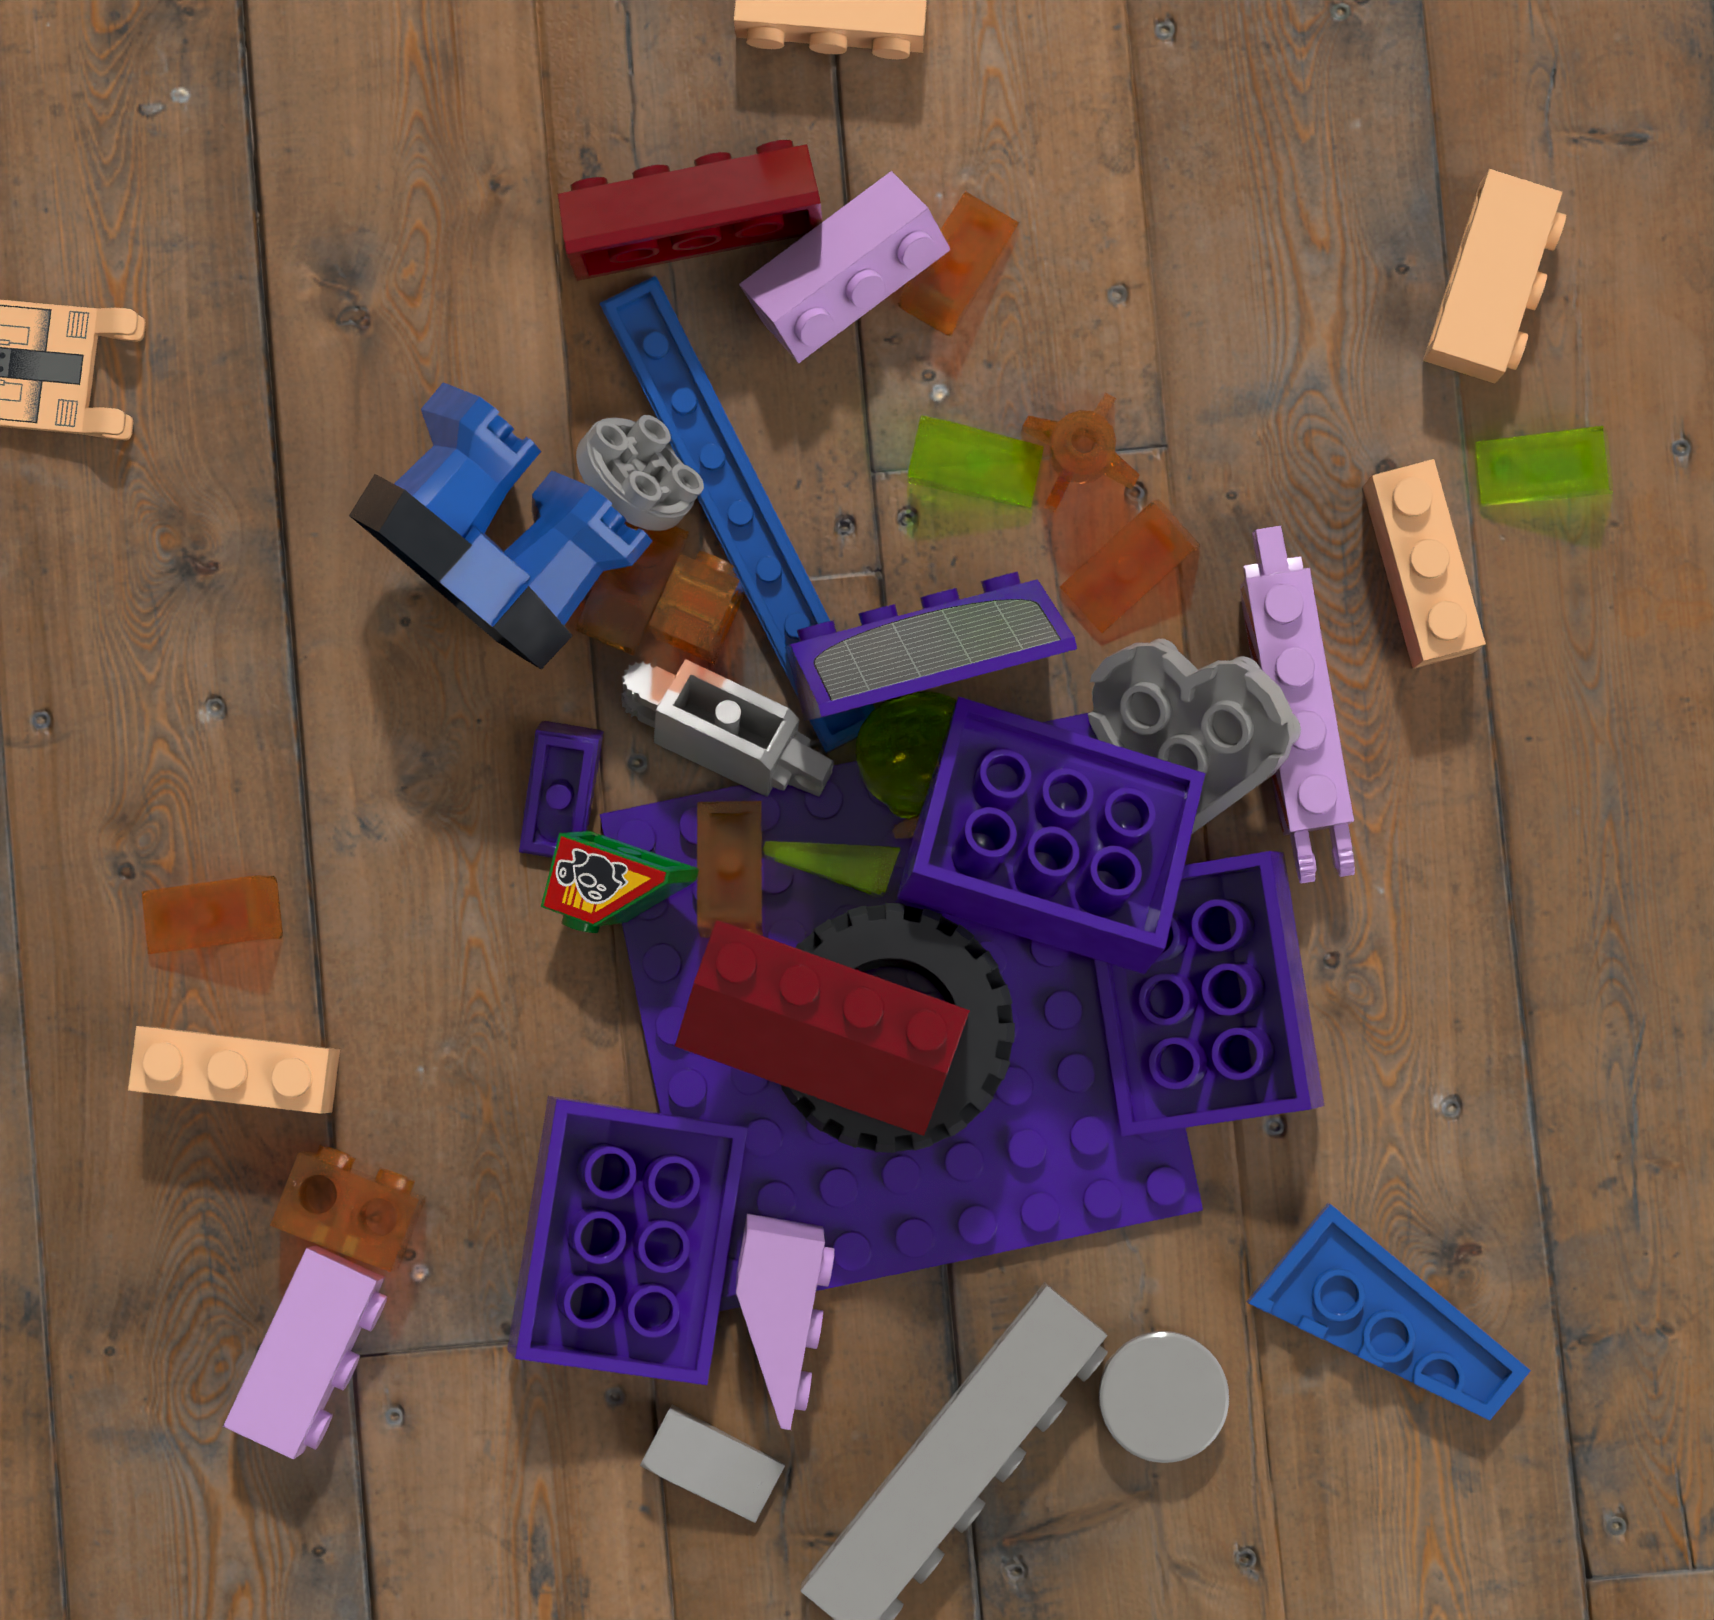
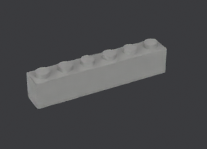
[800,1282,1108,1620]

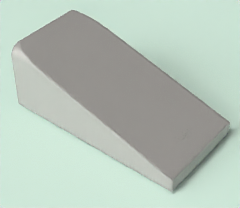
[640,1404,786,1523]

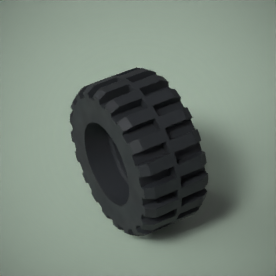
[781,903,1015,1153]

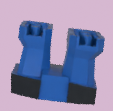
[349,382,652,670]

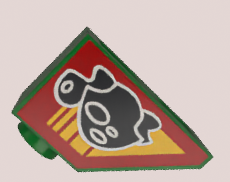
[541,831,699,933]

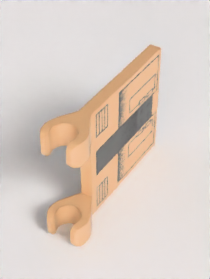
[0,300,146,441]

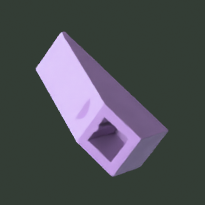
[736,1214,835,1430]

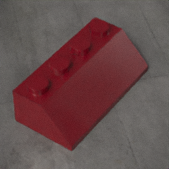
[557,140,822,281]
[675,920,970,1136]

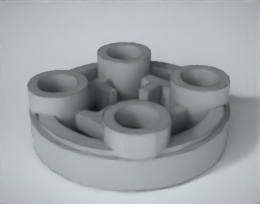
[576,415,704,531]
[1099,1331,1229,1463]

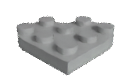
[1088,639,1301,835]

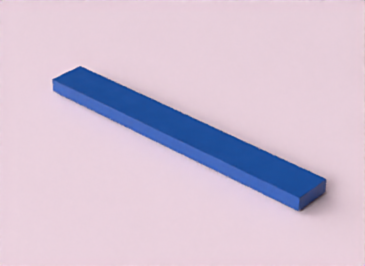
[600,275,883,754]

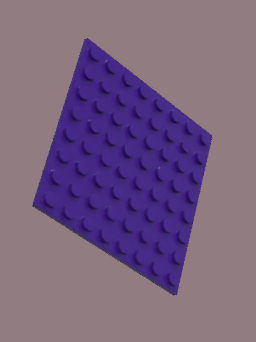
[600,712,1203,1311]

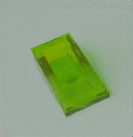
[907,415,1044,509]
[1475,425,1613,505]
[763,841,901,898]

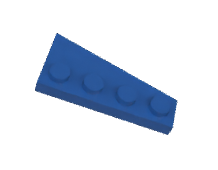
[1246,1203,1531,1420]

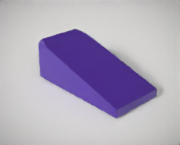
[519,721,604,858]

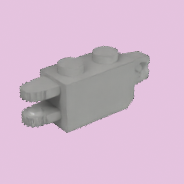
[621,659,833,797]

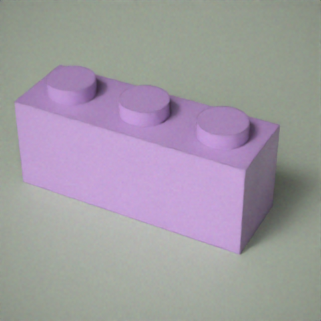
[739,171,951,363]
[223,1245,387,1459]

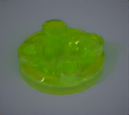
[856,691,956,818]

